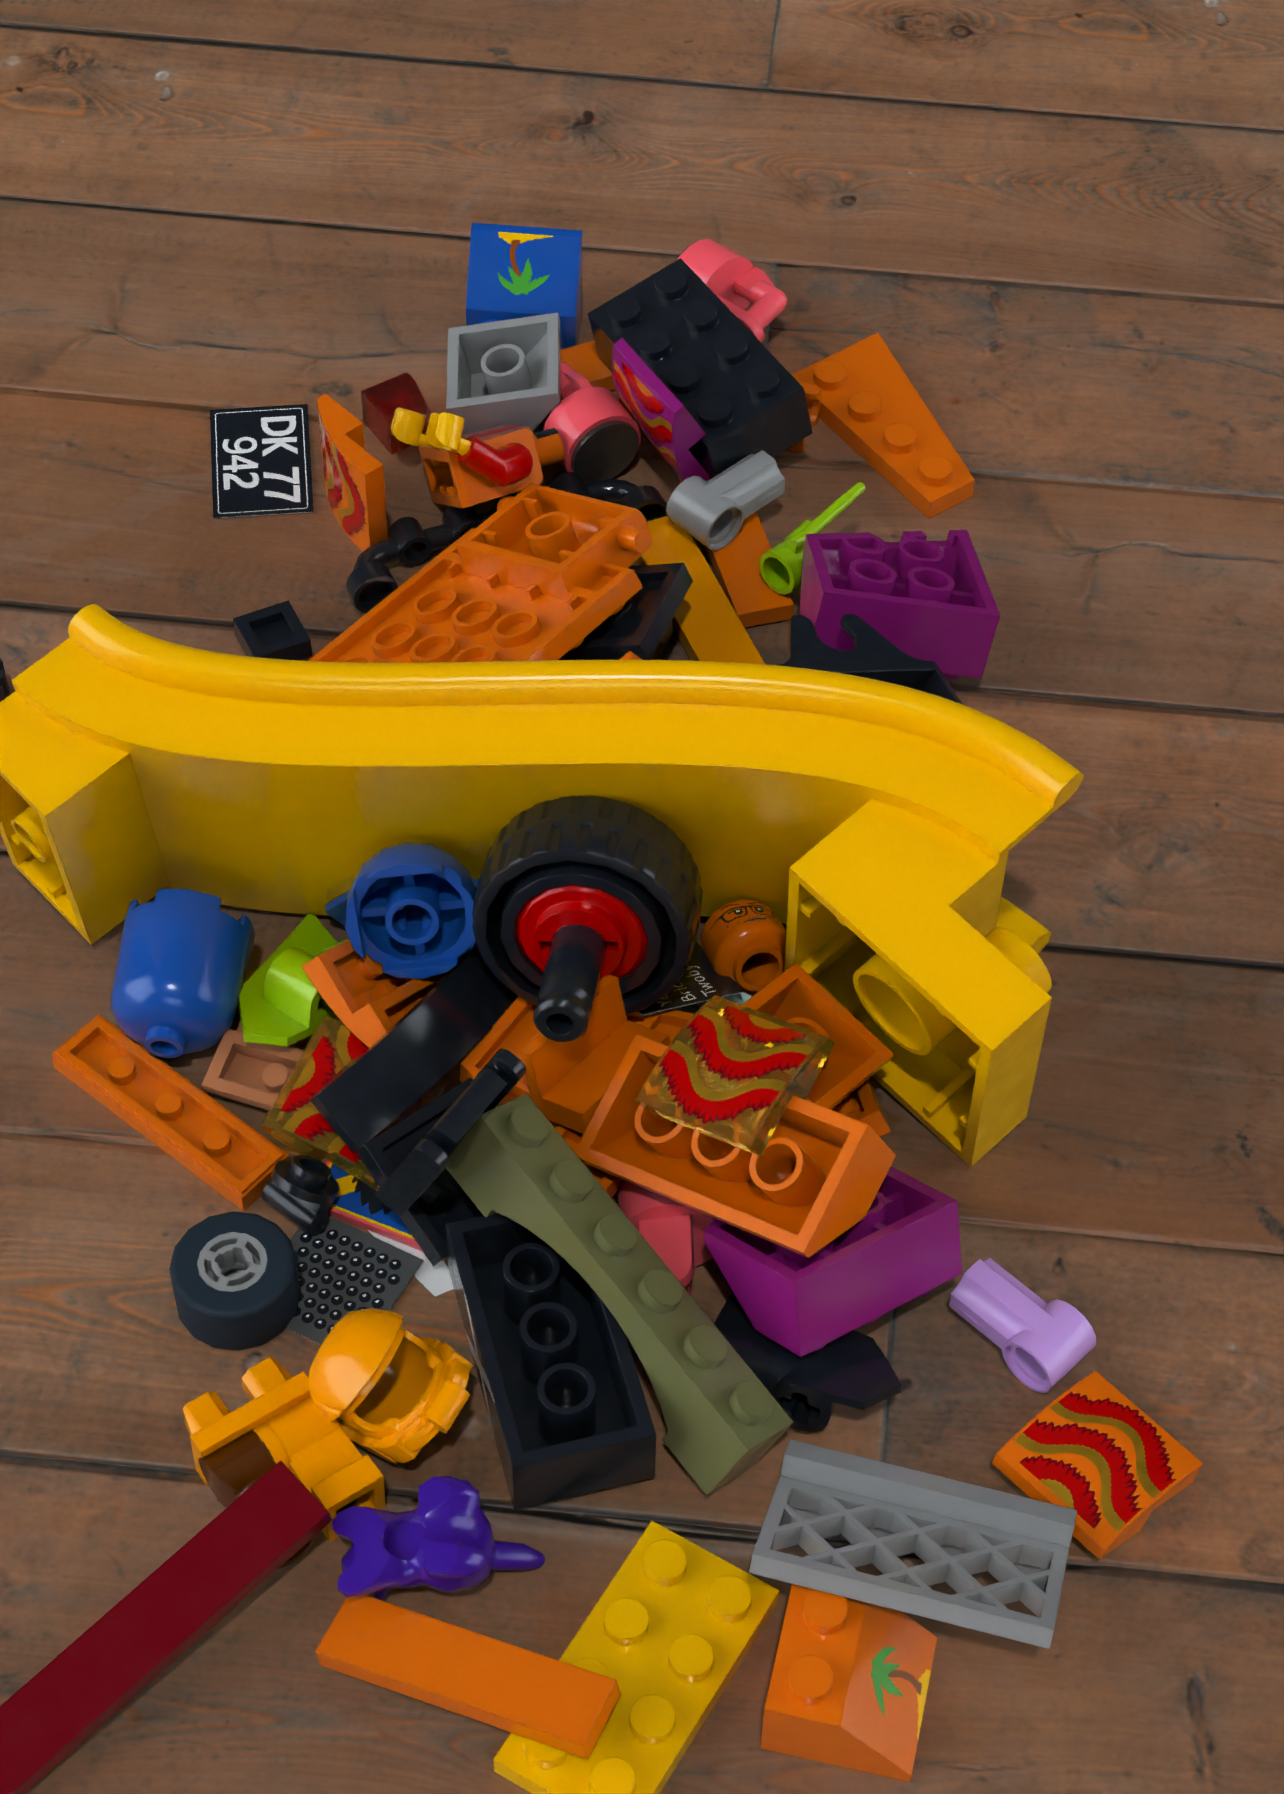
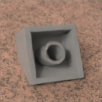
[446,312,561,435]

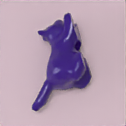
[332,1476,545,1601]

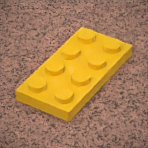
[493,1521,780,1794]

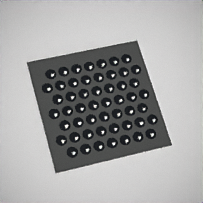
[286,1215,424,1345]

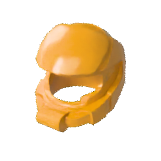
[308,1308,473,1464]

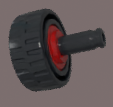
[472,796,703,1042]

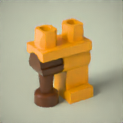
[183,1357,386,1569]

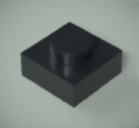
[233,600,312,660]

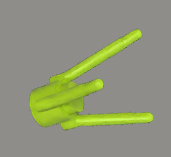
[759,482,866,595]

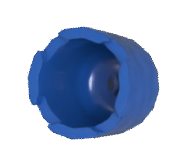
[111,889,256,1058]

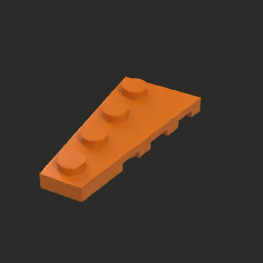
[792,332,975,519]

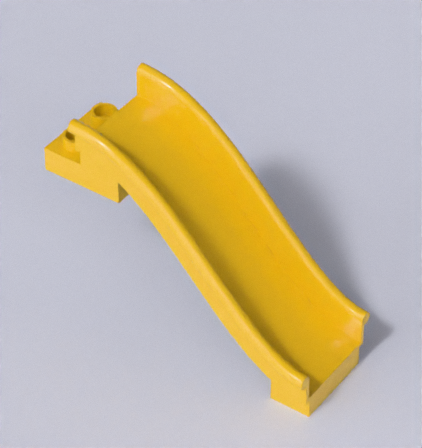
[0,604,1084,1168]

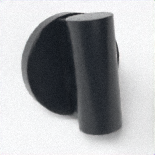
[262,1155,339,1236]

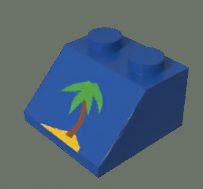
[466,223,582,350]

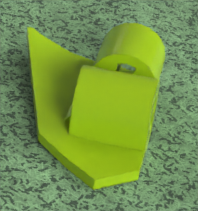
[238,913,349,1047]

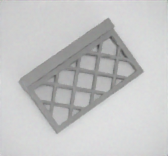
[749,1439,1077,1649]

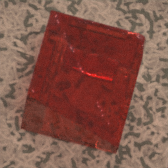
[361,373,432,454]

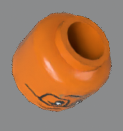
[701,899,786,995]

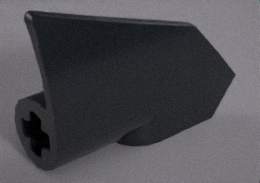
[714,1292,902,1432]

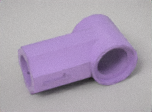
[949,1258,1096,1393]

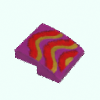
[612,338,710,481]

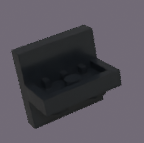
[559,563,693,660]

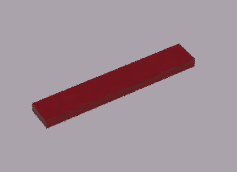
[0,1461,332,1794]

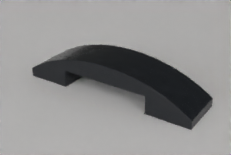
[309,944,518,1152]

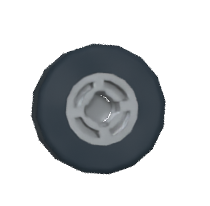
[169,1211,301,1350]

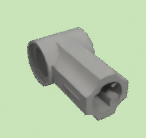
[666,450,785,551]

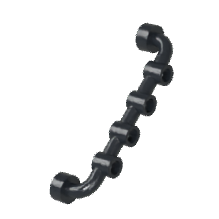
[346,472,667,613]

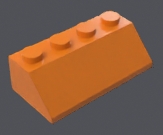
[574,1034,896,1258]

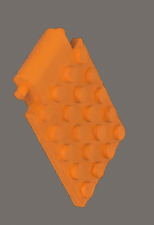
[308,483,652,663]

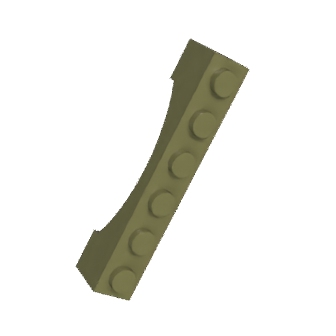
[446,1093,793,1495]

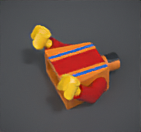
[391,407,564,508]

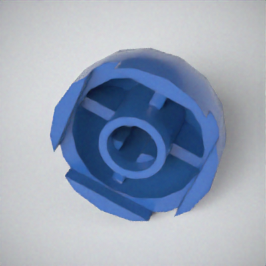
[345,842,477,979]

